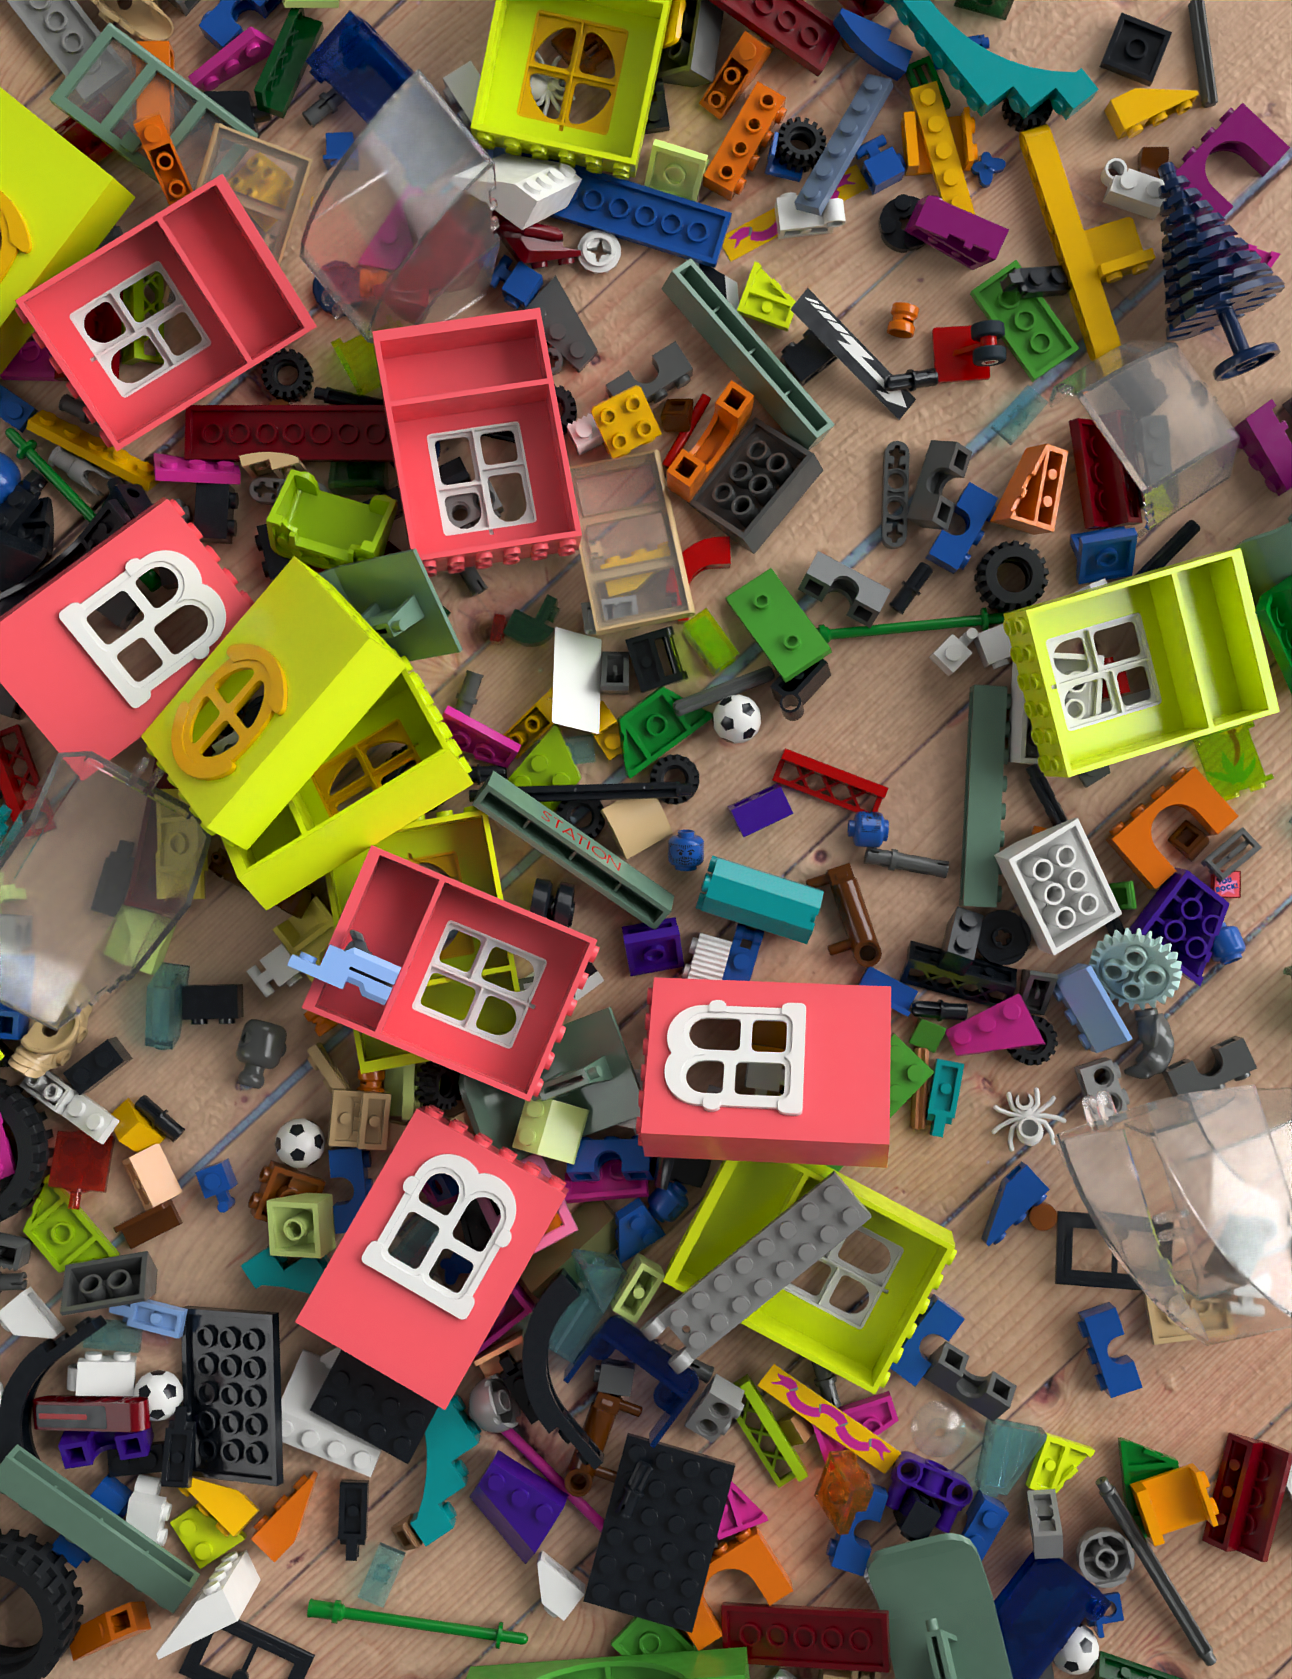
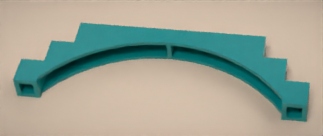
[884,0,1099,120]
[241,1246,481,1547]

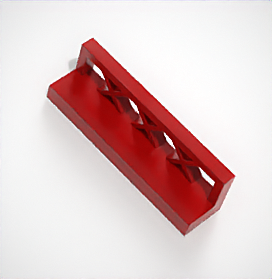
[0,724,58,838]
[772,748,888,813]

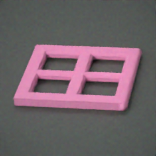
[476,1154,579,1254]

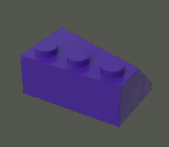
[1129,867,1230,986]
[469,1450,568,1564]

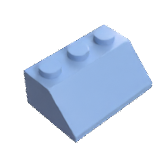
[1053,963,1133,1053]

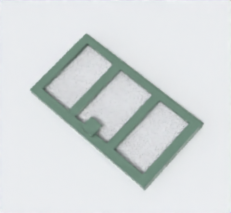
[50,23,258,191]

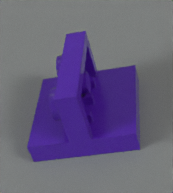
[622,917,685,977]

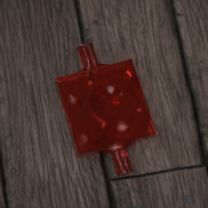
[48,1130,115,1210]

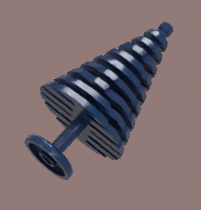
[1158,162,1285,382]

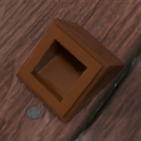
[1138,147,1169,180]
[661,398,694,432]
[1168,820,1210,862]

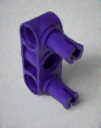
[886,1451,973,1533]

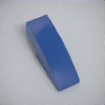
[833,8,913,81]

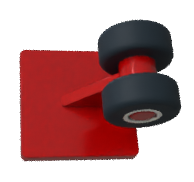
[932,320,1007,383]

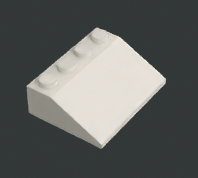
[454,154,582,230]
[1008,653,1105,764]
[994,818,1122,956]
[281,1349,382,1477]
[156,1550,260,1660]

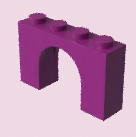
[1168,102,1290,217]

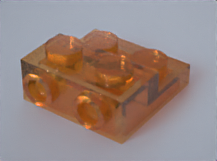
[814,1450,874,1535]

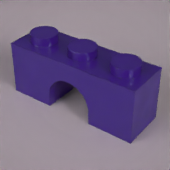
[58,1421,154,1469]

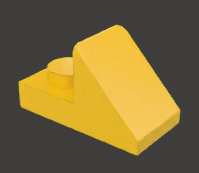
[591,700,622,761]

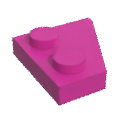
[717,1481,768,1540]

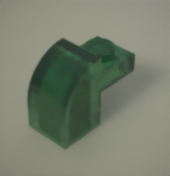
[503,594,560,647]

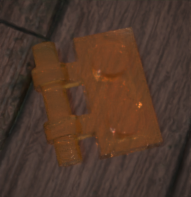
[551,28,613,75]

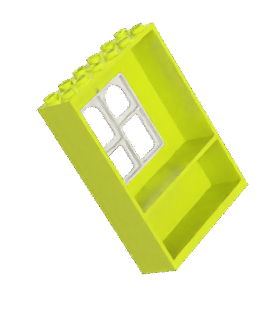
[1003,548,1280,778]
[663,1160,957,1394]

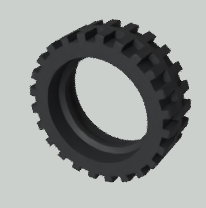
[0,1078,55,1222]
[0,1529,84,1679]

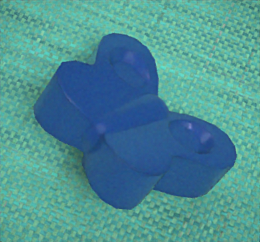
[971,152,1006,188]
[440,1252,473,1285]

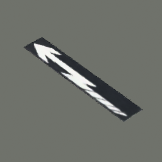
[790,288,916,420]

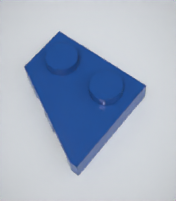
[615,1197,666,1264]

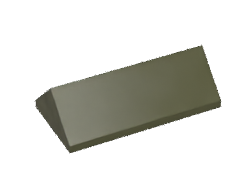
[521,1200,618,1299]

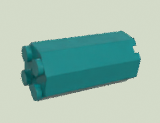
[695,855,824,944]

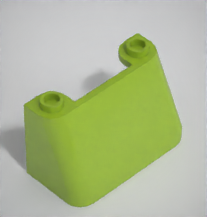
[266,469,398,570]

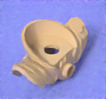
[90,0,174,41]
[8,981,94,1079]

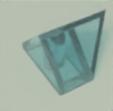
[571,1249,627,1315]

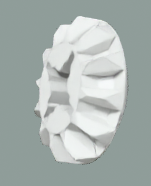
[577,230,621,274]

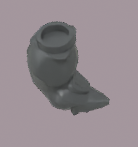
[1124,1008,1174,1079]

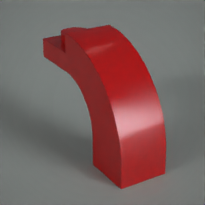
[665,536,731,624]

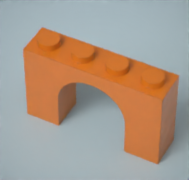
[667,380,754,503]
[1106,766,1239,889]
[686,1525,793,1651]

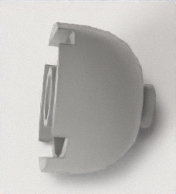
[468,1373,521,1433]
[1076,1527,1135,1588]

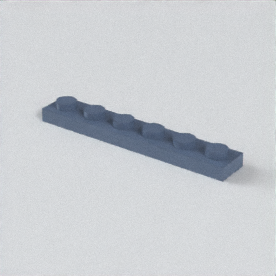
[794,74,894,216]

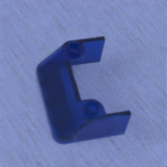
[563,1315,699,1448]

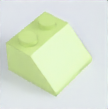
[512,1099,589,1165]
[267,1193,336,1259]

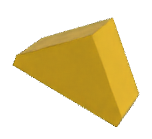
[111,1098,166,1153]

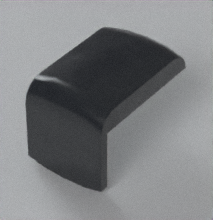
[654,1157,711,1190]

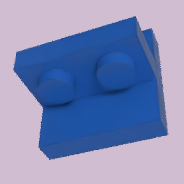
[1070,526,1138,584]

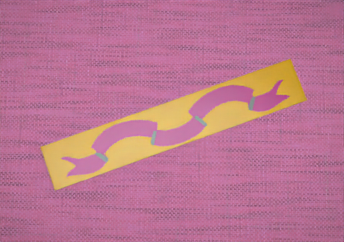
[722,164,869,262]
[757,1364,901,1474]

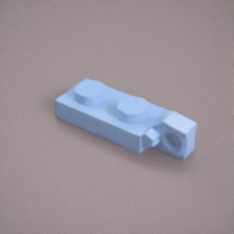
[108,1299,188,1338]

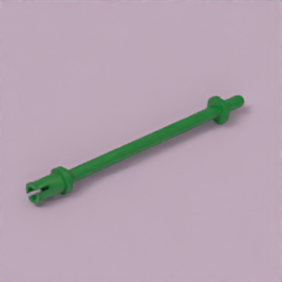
[5,428,161,592]
[816,607,1007,643]
[307,1598,528,1649]

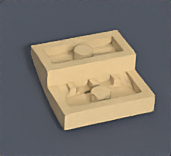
[239,452,308,479]
[600,798,673,860]
[327,1089,391,1150]

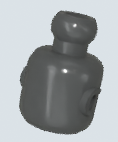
[236,1019,287,1089]

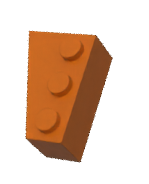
[990,444,1068,535]

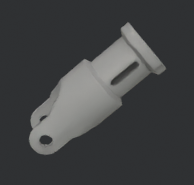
[48,445,112,496]

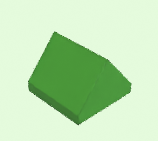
[1109,881,1137,910]

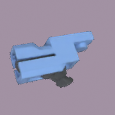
[287,930,402,1005]

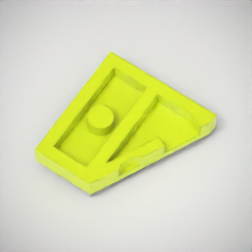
[737,261,796,332]
[1025,1432,1095,1493]
[170,1504,247,1569]

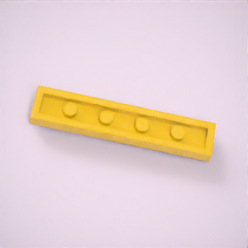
[909,81,975,215]
[26,410,160,492]

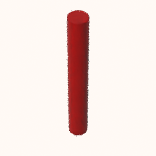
[662,393,711,469]

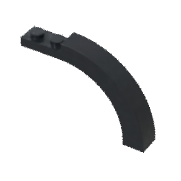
[0,499,131,617]
[522,1268,604,1470]
[0,1315,107,1464]

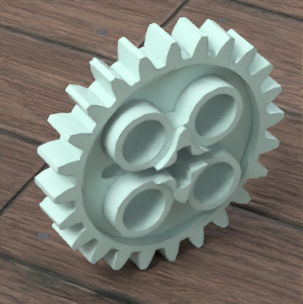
[1089,928,1182,1010]

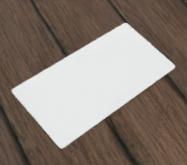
[552,627,602,734]

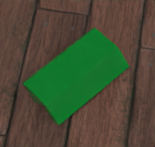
[1255,575,1292,694]

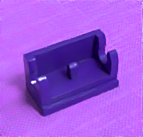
[728,783,794,837]

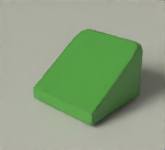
[909,1017,947,1053]

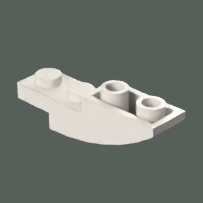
[19,1070,119,1144]

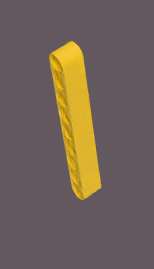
[1019,124,1122,363]

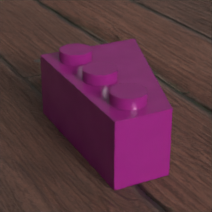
[904,195,1009,270]
[1229,399,1292,496]

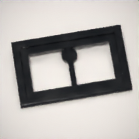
[1055,1211,1174,1293]
[179,1619,315,1679]

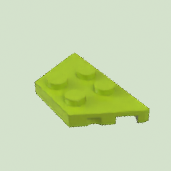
[507,724,582,811]
[23,1173,120,1273]

